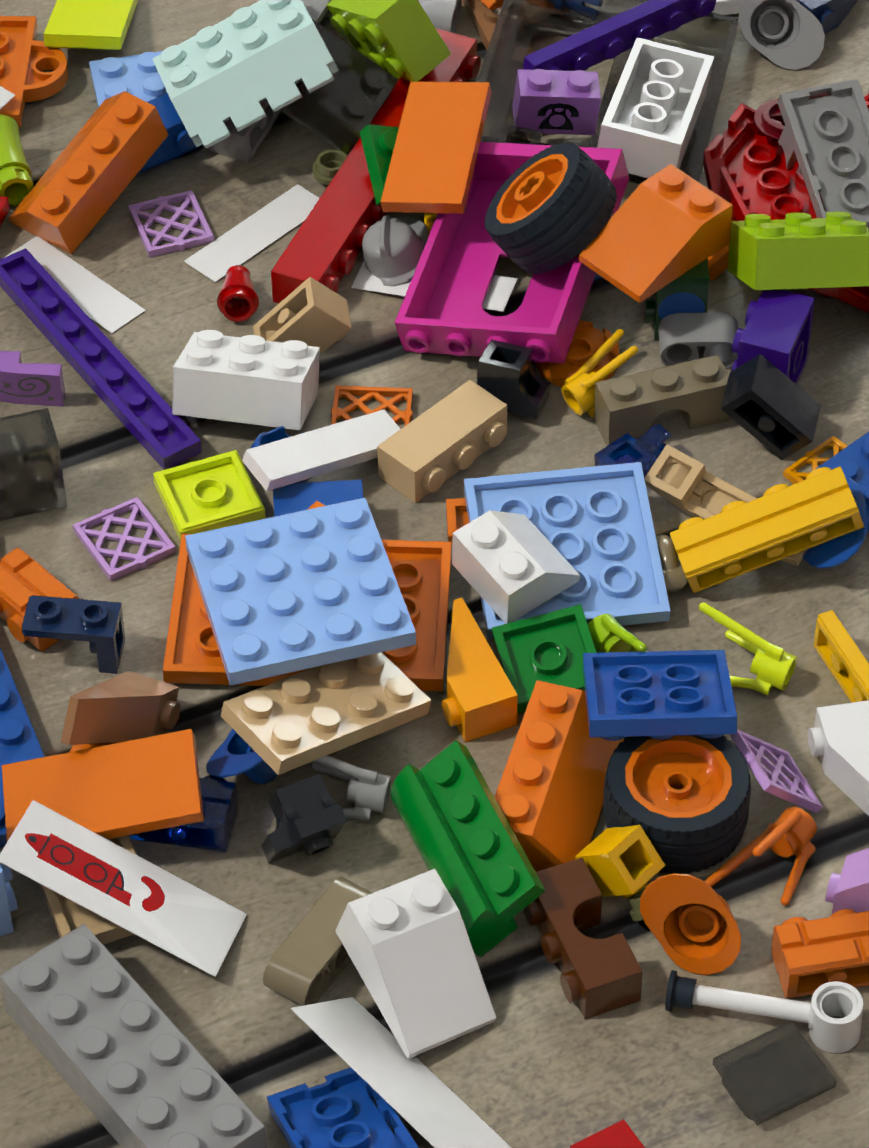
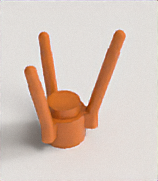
[705,806,817,906]

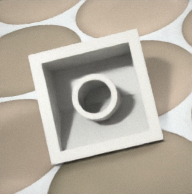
[452,510,580,624]

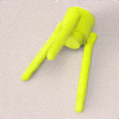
[699,602,798,696]

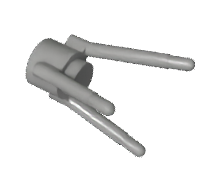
[312,755,392,822]

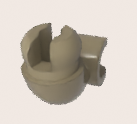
[656,534,687,593]

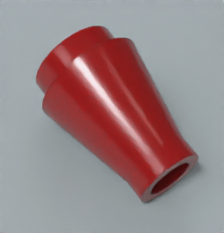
[217,265,259,322]

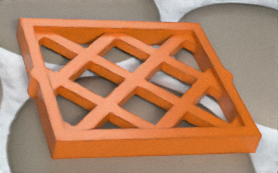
[331,385,413,426]

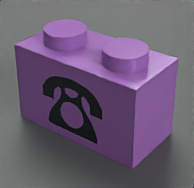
[512,69,601,135]

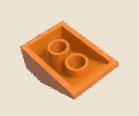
[579,164,733,303]

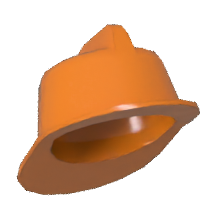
[640,873,742,975]

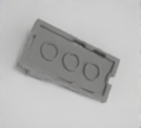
[777,79,869,228]

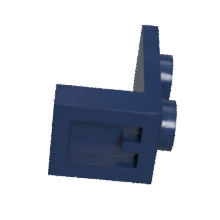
[22,595,125,674]

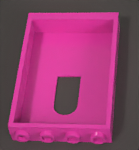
[394,142,629,363]

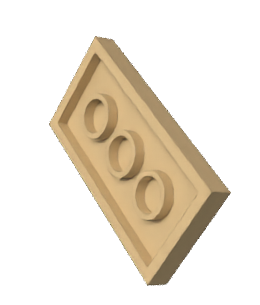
[221,652,431,775]

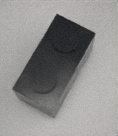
[720,354,821,460]

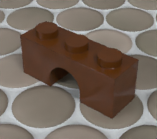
[523,858,643,1019]

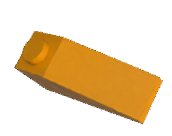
[442,597,518,742]

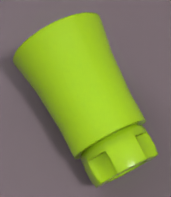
[0,114,34,206]

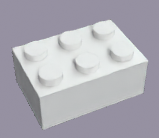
[172,330,320,430]

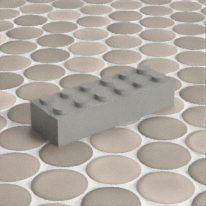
[0,924,267,1148]

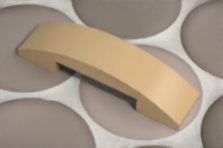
[644,444,808,566]

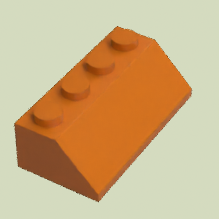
[8,91,168,255]
[495,680,623,872]

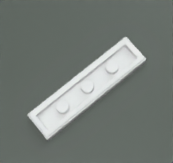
[242,410,400,491]

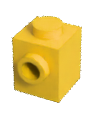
[575,825,665,898]

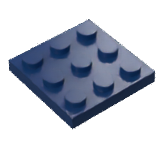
[583,650,737,741]

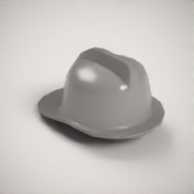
[738,0,825,70]
[362,215,428,287]

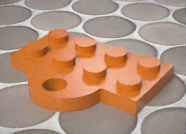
[0,16,68,127]

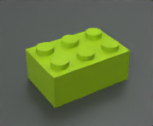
[326,0,451,82]
[728,211,869,290]

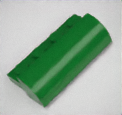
[391,740,546,957]

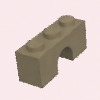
[594,355,731,449]

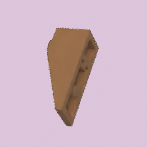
[61,671,180,745]

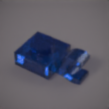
[594,424,671,477]

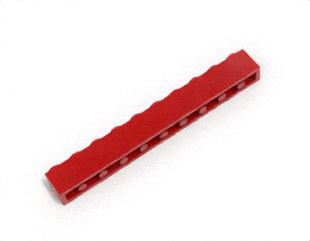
[271,29,481,304]

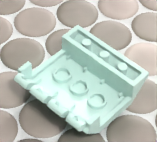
[152,0,339,149]

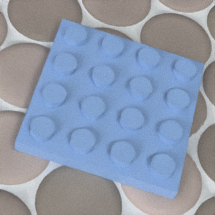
[463,462,671,639]
[185,498,416,686]

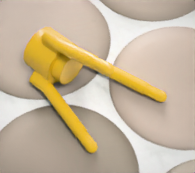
[561,329,638,418]

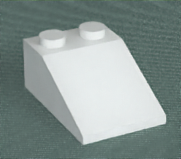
[335,869,496,1059]

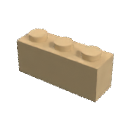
[377,380,508,503]

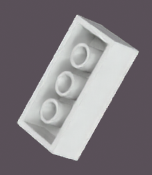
[597,38,714,179]

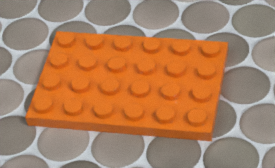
[163,534,452,692]

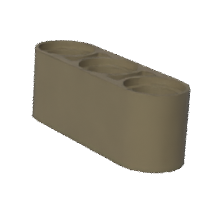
[263,877,372,1006]

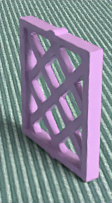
[128,190,214,257]
[73,497,176,581]
[730,729,823,813]

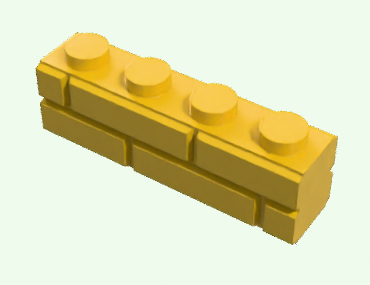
[670,466,864,593]

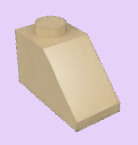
[253,277,351,353]

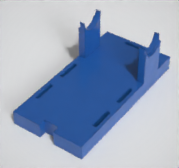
[267,1067,419,1148]

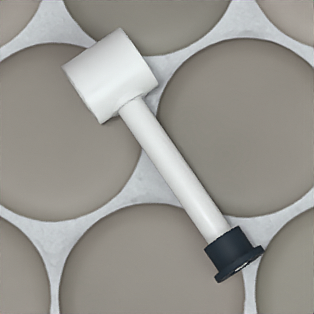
[665,970,863,1053]

